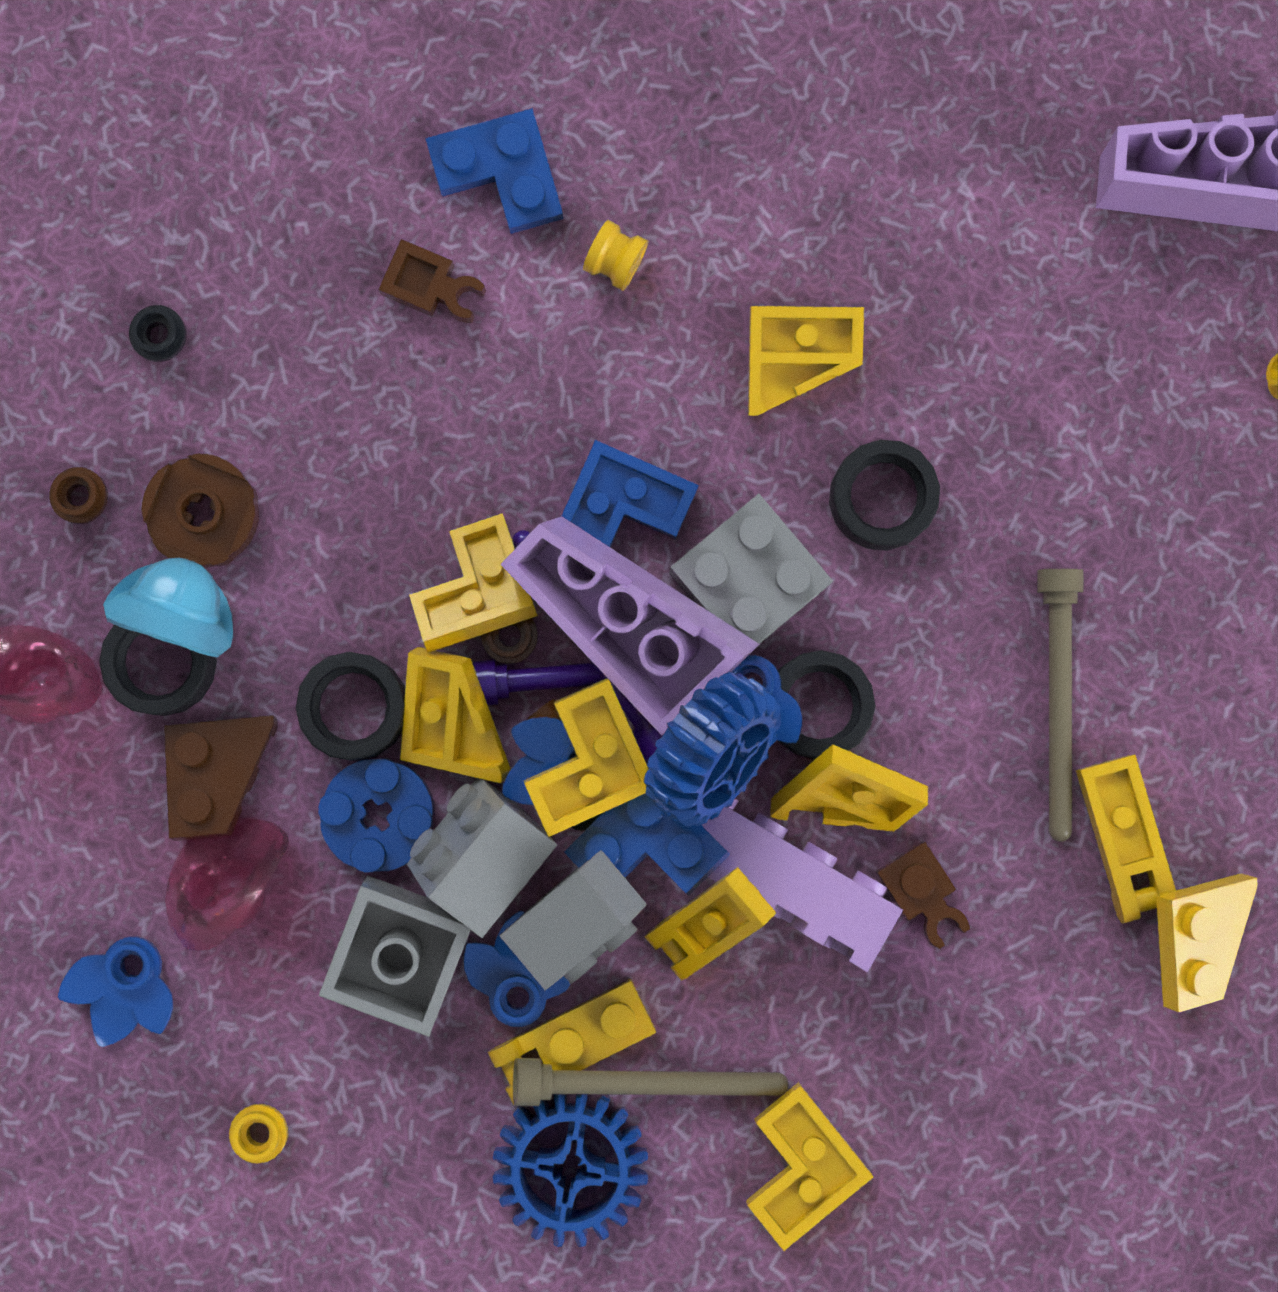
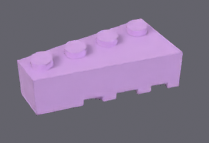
[1096,110,1278,231]
[501,516,760,735]
[702,799,903,972]

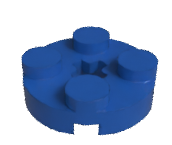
[318,759,434,872]

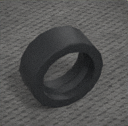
[829,439,940,551]
[99,625,217,716]
[777,650,876,759]
[296,652,405,761]

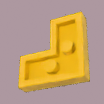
[409,513,537,653]
[523,679,649,837]
[746,1082,873,1251]

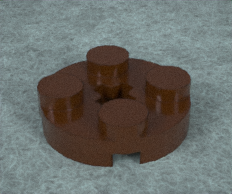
[141,453,259,568]

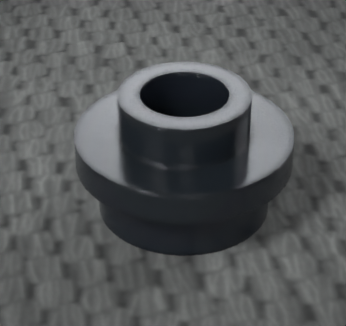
[129,305,187,362]

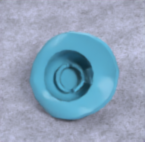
[103,558,233,657]

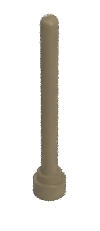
[1037,569,1084,842]
[513,1058,788,1106]

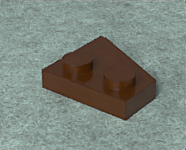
[164,715,278,841]

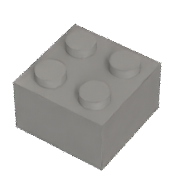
[669,493,833,644]
[407,778,557,938]
[318,875,470,1037]

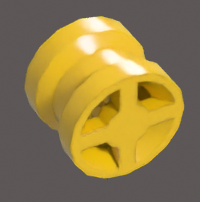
[583,220,649,291]

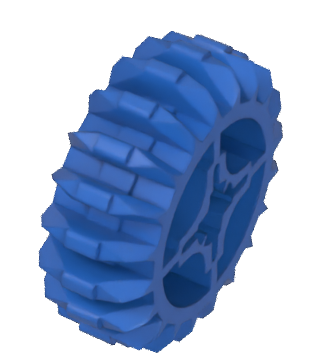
[644,672,781,827]
[492,1094,648,1247]

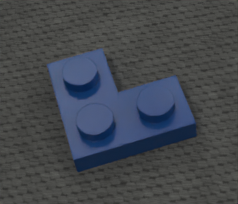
[425,108,564,234]
[561,440,699,548]
[564,794,730,896]

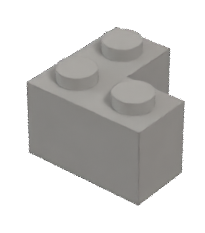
[499,850,647,990]

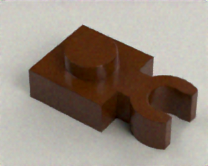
[378,239,486,323]
[875,841,970,949]

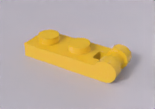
[1075,754,1176,924]
[644,867,776,981]
[487,979,657,1105]

